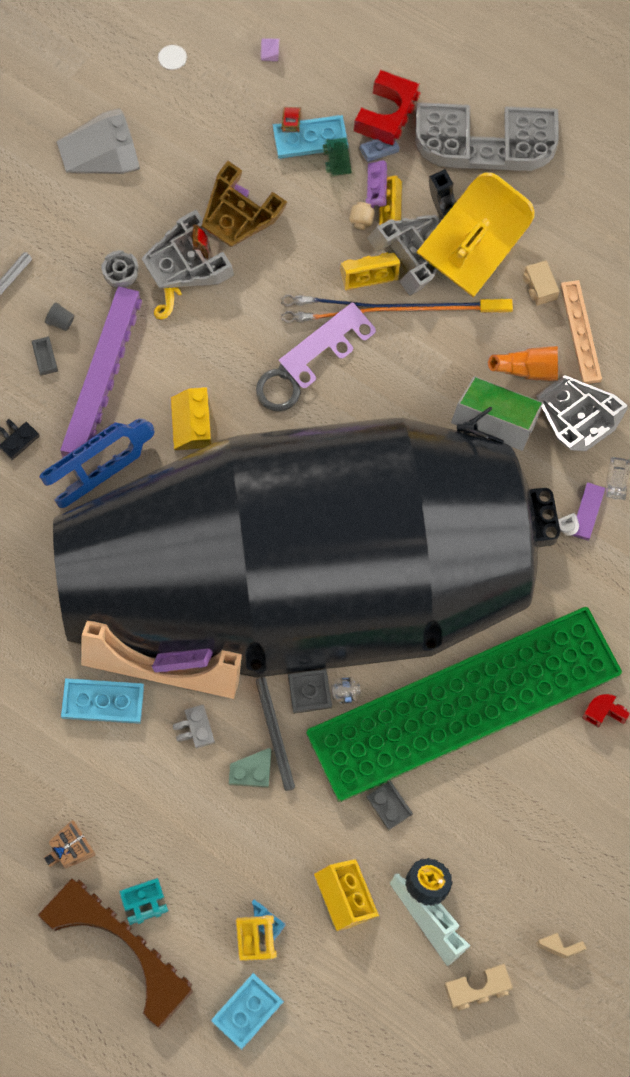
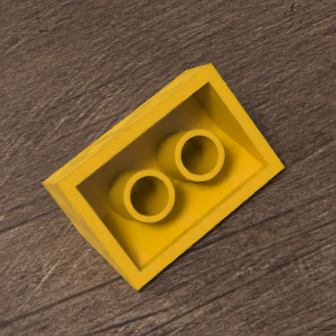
[340,252,400,290]
[171,387,211,451]
[314,859,379,931]

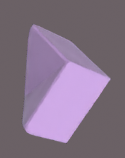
[261,38,279,61]

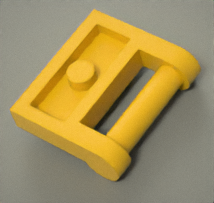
[236,915,277,961]

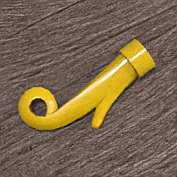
[154,287,182,320]

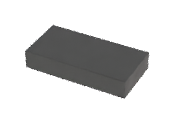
[31,336,58,376]

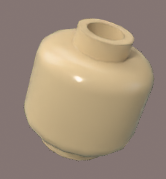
[349,202,374,230]

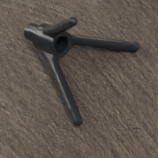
[457,407,504,444]

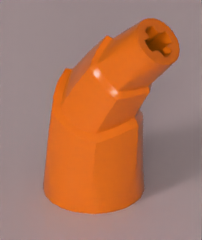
[488,346,558,381]

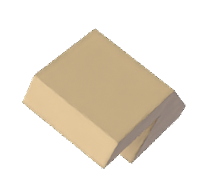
[536,933,586,959]

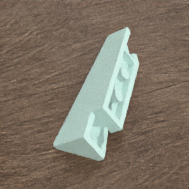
[390,874,470,966]

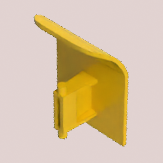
[416,173,535,298]

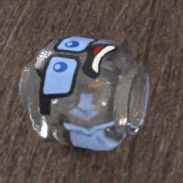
[331,677,360,704]

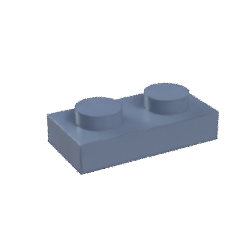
[359,139,400,162]

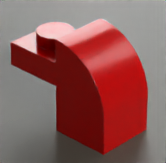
[582,694,630,728]

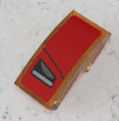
[282,107,301,132]
[193,225,209,259]

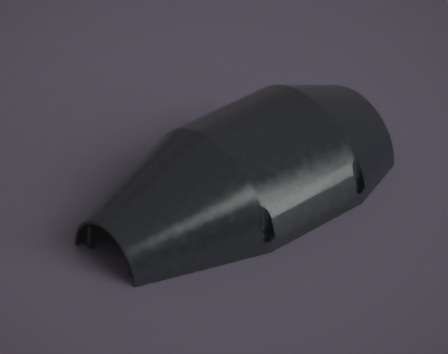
[53,418,560,678]

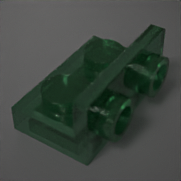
[322,137,352,177]

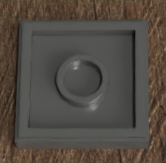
[288,669,332,714]

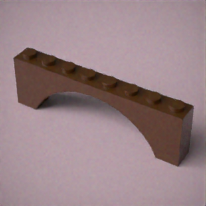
[38,878,193,1030]

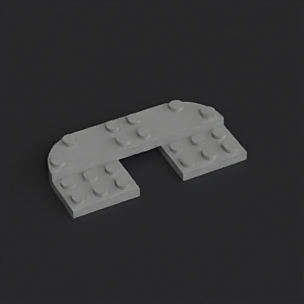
[415,103,559,171]

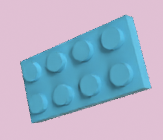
[273,115,348,159]
[61,678,144,724]

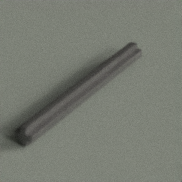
[256,677,295,791]

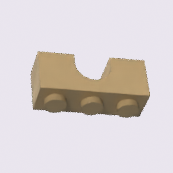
[444,964,513,1011]

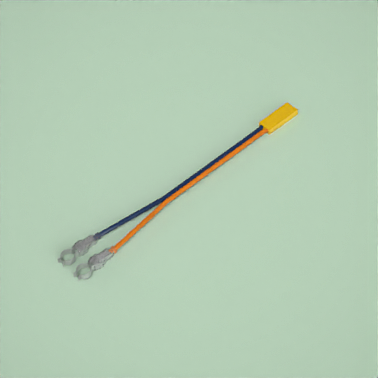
[281,295,513,323]

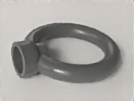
[256,363,301,411]

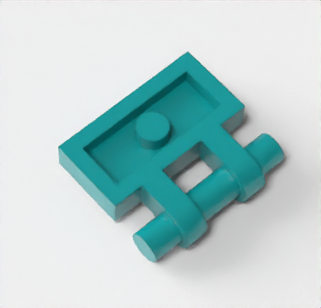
[119,878,169,925]

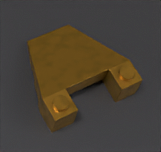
[201,160,287,247]

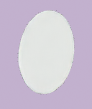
[158,45,187,69]

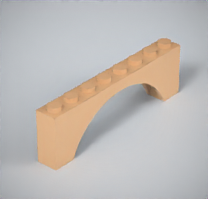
[81,620,242,699]

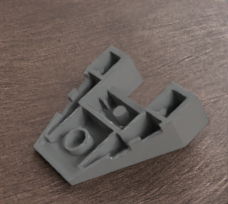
[141,210,234,288]
[367,215,441,296]

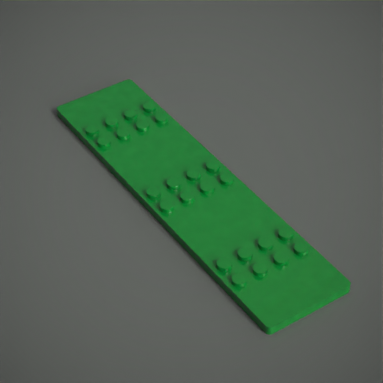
[306,607,622,802]

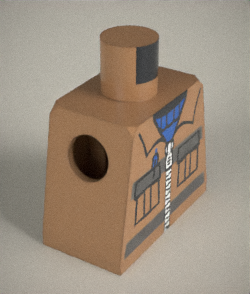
[43,820,95,869]

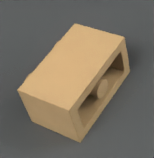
[523,260,560,306]

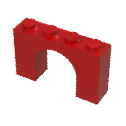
[353,70,421,146]

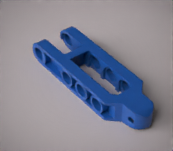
[39,418,155,508]

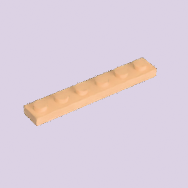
[560,280,602,384]

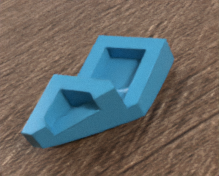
[252,899,286,941]

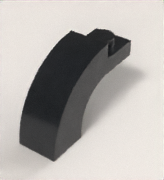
[429,169,456,220]

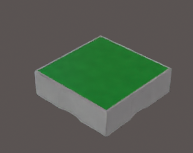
[451,376,544,451]

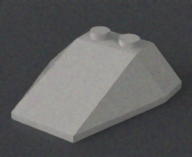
[57,108,140,174]
[536,375,628,451]

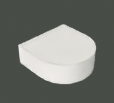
[558,513,579,536]

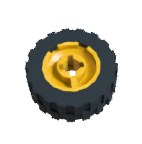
[405,858,453,906]

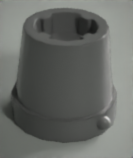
[45,302,75,331]

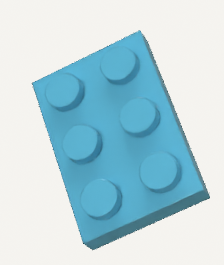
[211,973,284,1050]

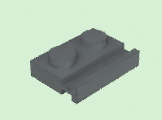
[366,780,413,831]

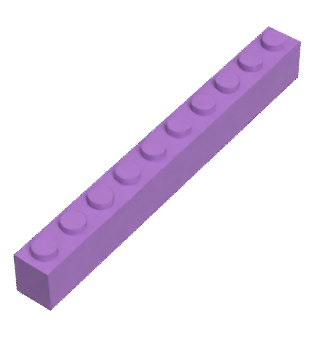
[60,286,142,457]

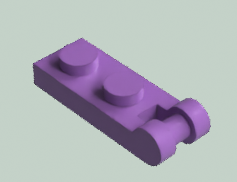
[366,160,387,208]

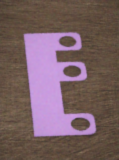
[279,302,376,388]

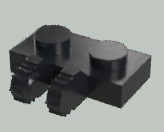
[0,419,40,460]

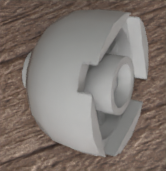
[101,250,139,288]

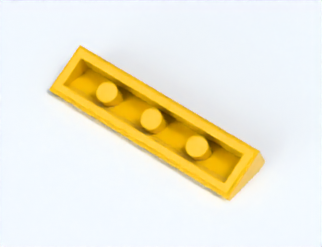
[379,175,402,225]

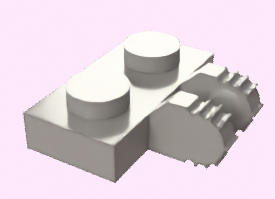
[173,704,215,749]

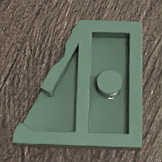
[229,748,271,788]

